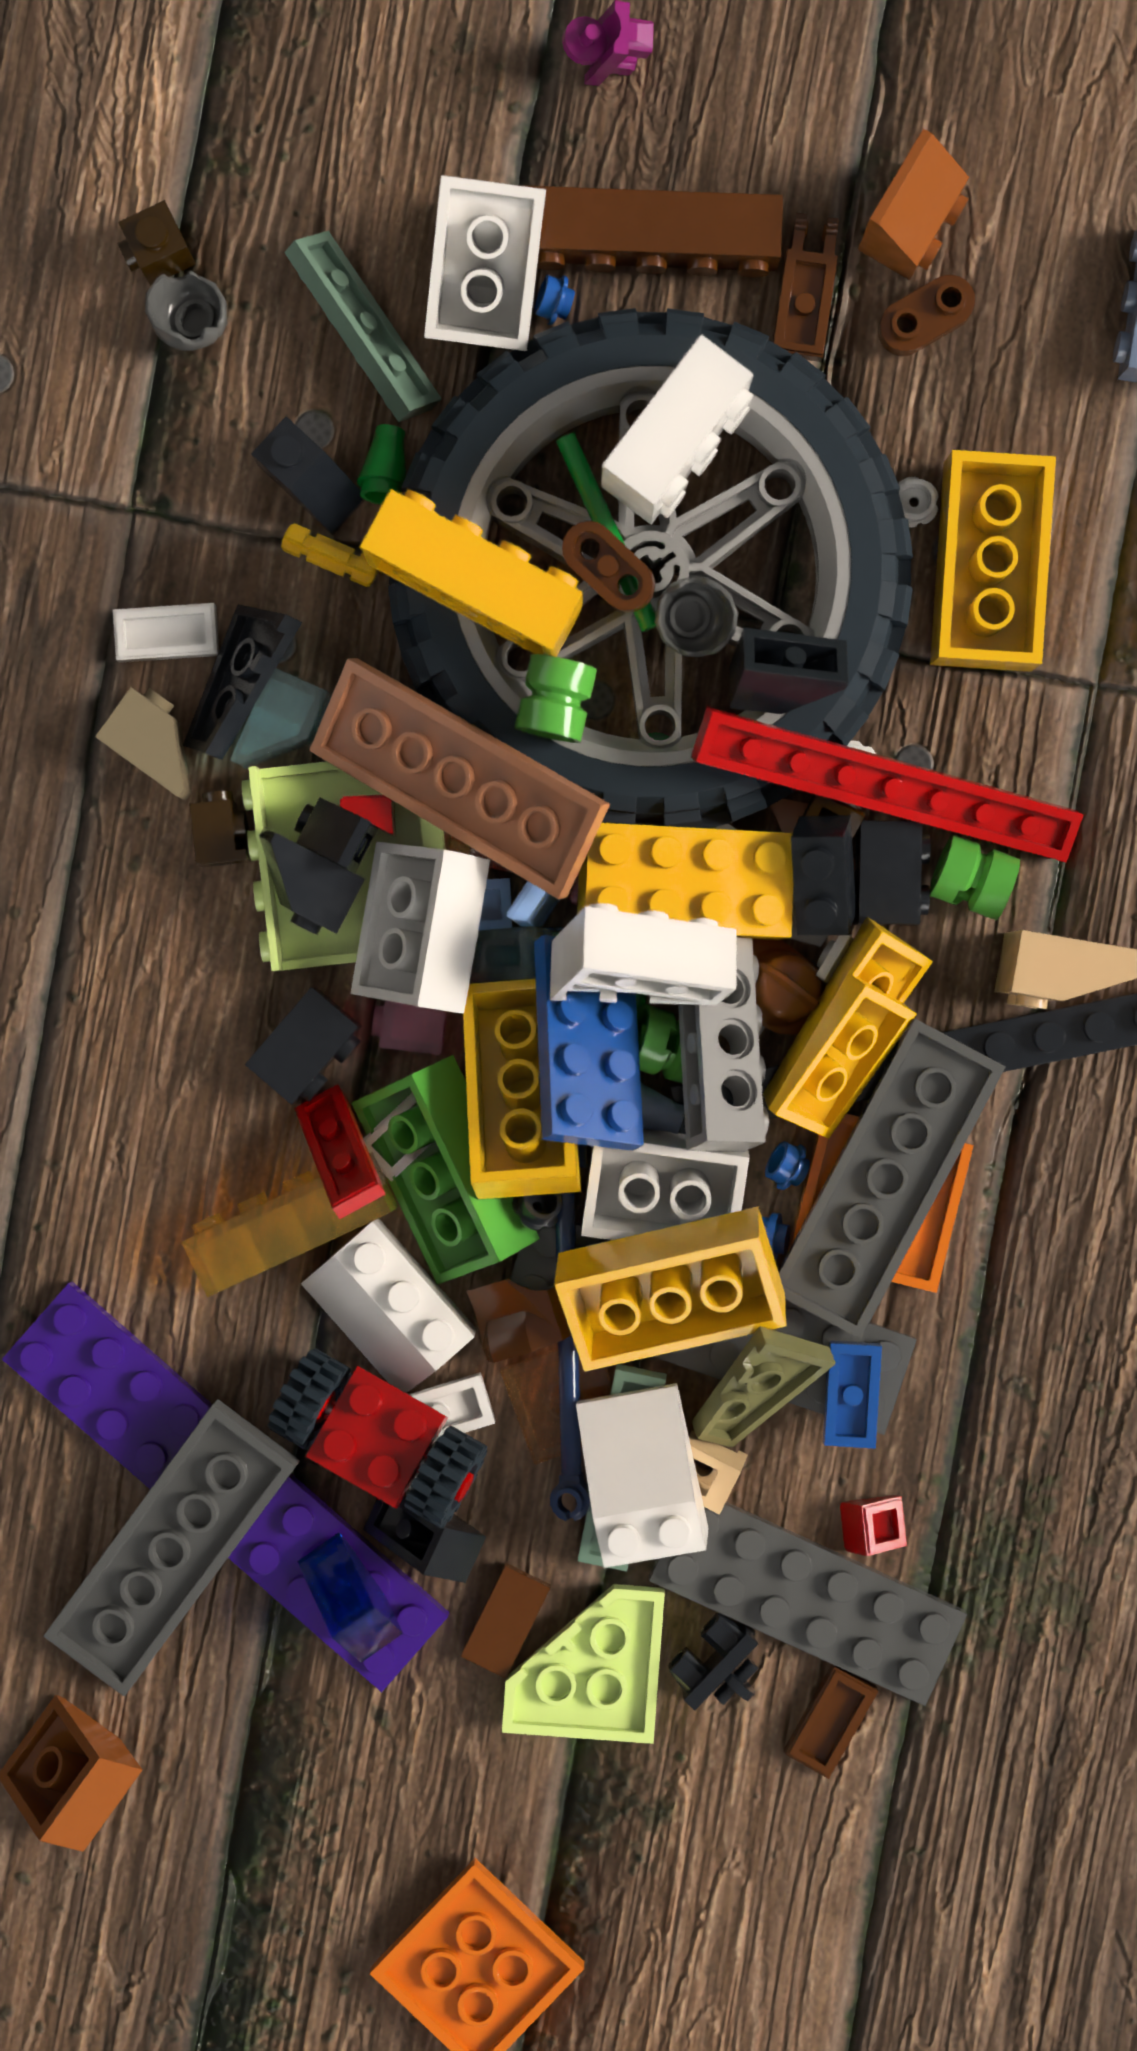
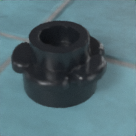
[512,1193,562,1230]

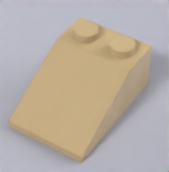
[994,930,1137,1009]

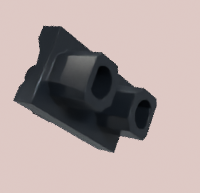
[668,1612,759,1711]

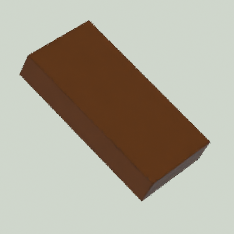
[460,1562,551,1679]
[784,1664,878,1779]

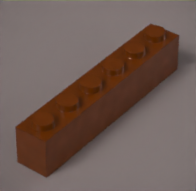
[519,185,783,278]

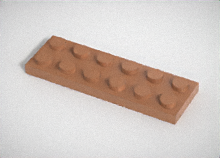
[309,658,610,899]

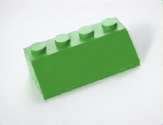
[352,1055,540,1285]

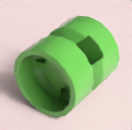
[515,654,597,743]
[929,834,1020,920]
[637,1004,683,1084]

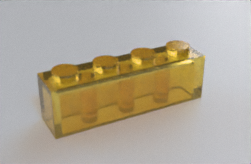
[181,1152,398,1297]

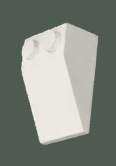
[424,175,546,351]
[576,1383,709,1568]

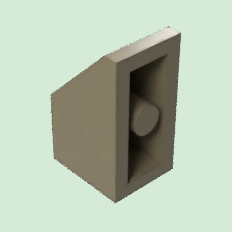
[95,687,192,801]

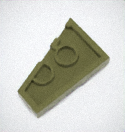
[691,1326,836,1448]

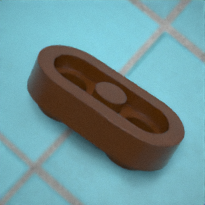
[878,275,975,356]
[562,521,655,612]

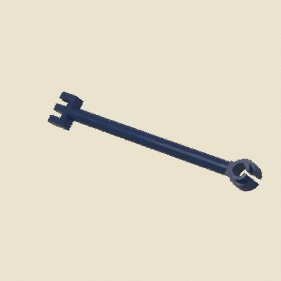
[550,1144,591,1521]

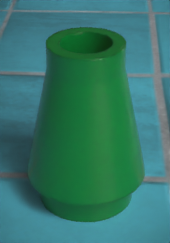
[357,424,406,505]

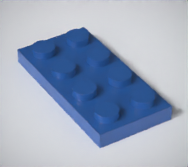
[534,934,644,1151]

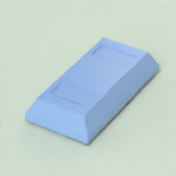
[507,881,560,931]

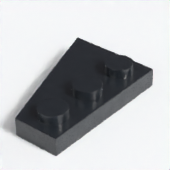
[183,604,302,760]

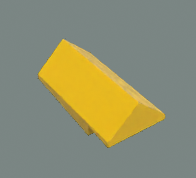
[763,917,933,1139]

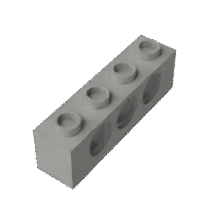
[678,937,769,1152]

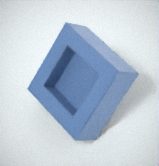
[478,878,512,931]

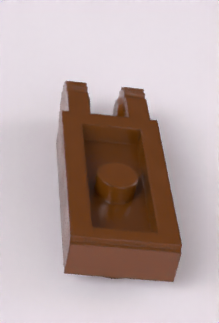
[773,212,839,362]

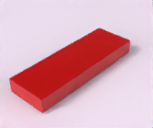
[294,1084,386,1219]

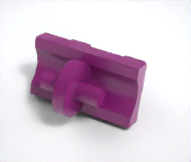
[562,0,654,86]

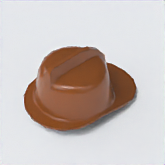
[726,939,826,1035]

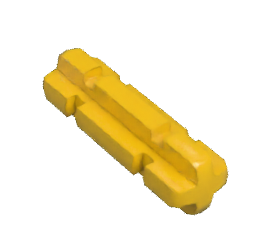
[281,524,379,587]

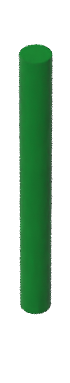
[556,433,656,632]

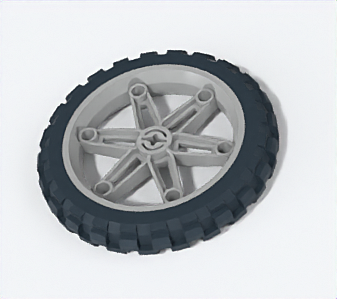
[388,308,913,829]

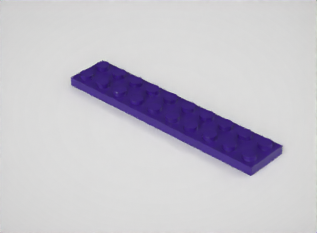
[2,1281,449,1692]

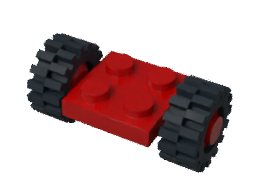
[268,1348,488,1528]

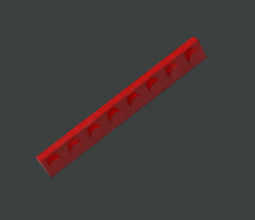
[691,707,1084,863]

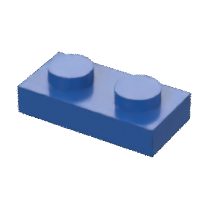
[822,1340,882,1449]

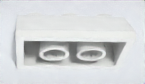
[350,842,490,1014]
[301,1217,477,1393]

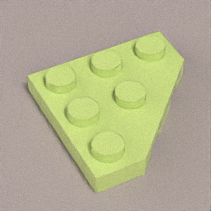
[502,1584,665,1744]

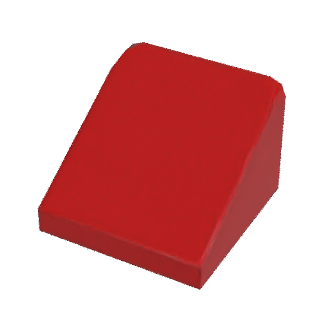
[340,795,396,837]
[840,1495,907,1556]

